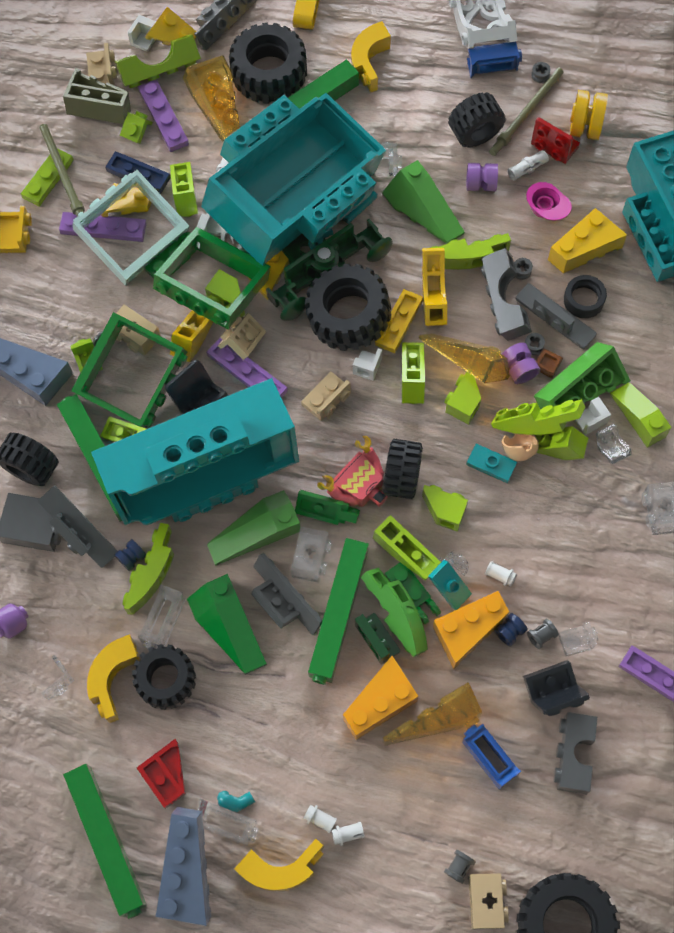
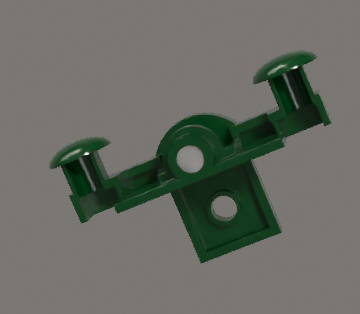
[266,219,393,321]

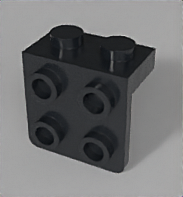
[165,359,229,415]
[523,660,590,716]

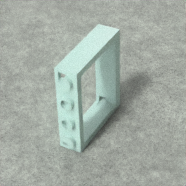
[73,170,189,286]

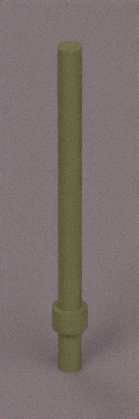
[489,67,564,156]
[39,124,85,216]

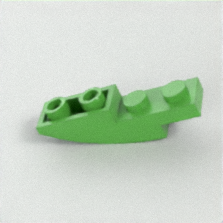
[361,568,428,657]

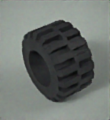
[448,92,506,148]
[0,432,59,486]
[383,439,423,500]
[132,644,196,710]

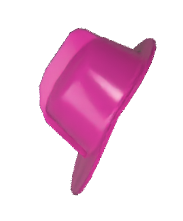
[526,182,572,221]

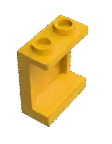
[0,206,32,253]

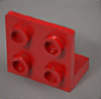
[531,117,580,164]

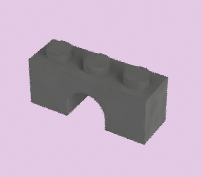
[554,712,598,795]

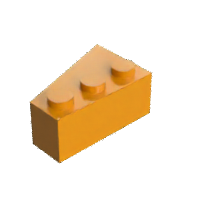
[433,591,509,669]
[343,656,419,740]

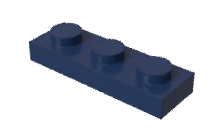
[105,151,171,194]

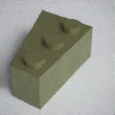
[63,68,131,124]

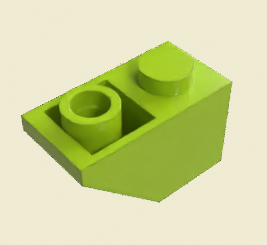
[205,269,245,318]
[444,369,481,425]
[535,426,589,460]
[422,485,468,532]

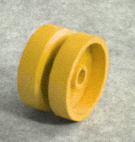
[569,89,608,140]

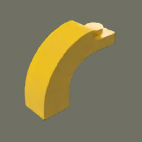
[351,21,391,93]
[422,248,447,326]
[87,634,140,723]
[234,839,324,891]

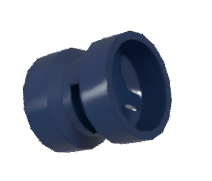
[114,539,146,571]
[494,613,528,647]

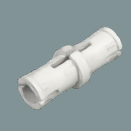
[507,150,549,181]

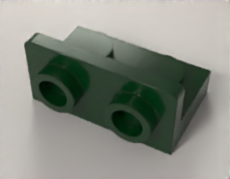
[355,613,400,665]

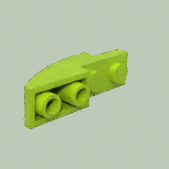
[430,233,511,270]
[491,399,585,435]
[123,522,174,615]

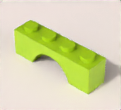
[115,34,201,88]

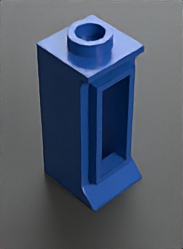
[467,41,522,78]
[462,724,521,790]

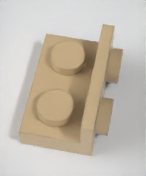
[86,43,117,86]
[218,313,266,360]
[301,372,351,421]

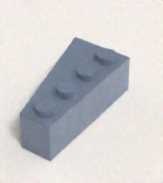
[0,338,73,406]
[156,807,211,926]

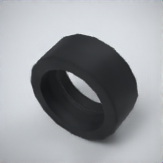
[564,275,607,318]

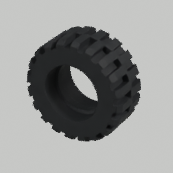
[229,22,307,104]
[305,264,391,351]
[516,873,620,933]

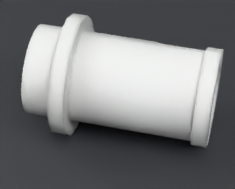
[485,561,517,587]
[304,805,337,833]
[331,822,365,846]

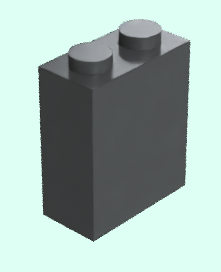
[0,493,62,552]

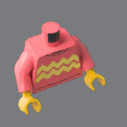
[317,436,388,507]

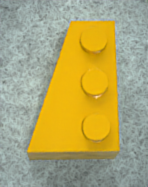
[548,208,627,273]

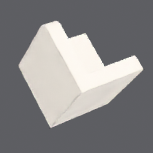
[128,15,156,52]
[353,348,382,381]
[574,397,611,435]

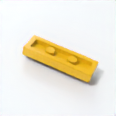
[375,289,423,354]

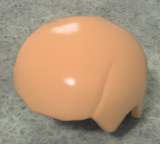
[501,434,539,462]

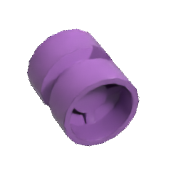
[466,163,498,192]
[501,343,540,385]

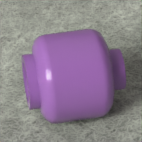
[0,603,28,639]

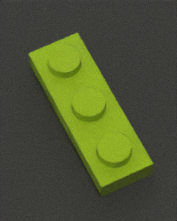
[21,148,74,207]

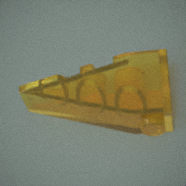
[182,55,240,142]
[418,334,510,383]
[382,682,482,746]

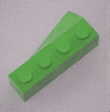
[534,342,631,409]

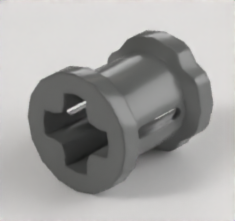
[527,618,559,649]
[444,849,476,884]

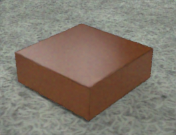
[536,348,563,378]

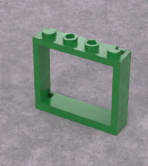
[153,226,271,329]
[71,312,187,429]

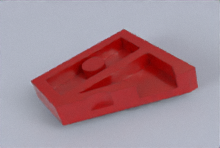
[136,739,186,809]

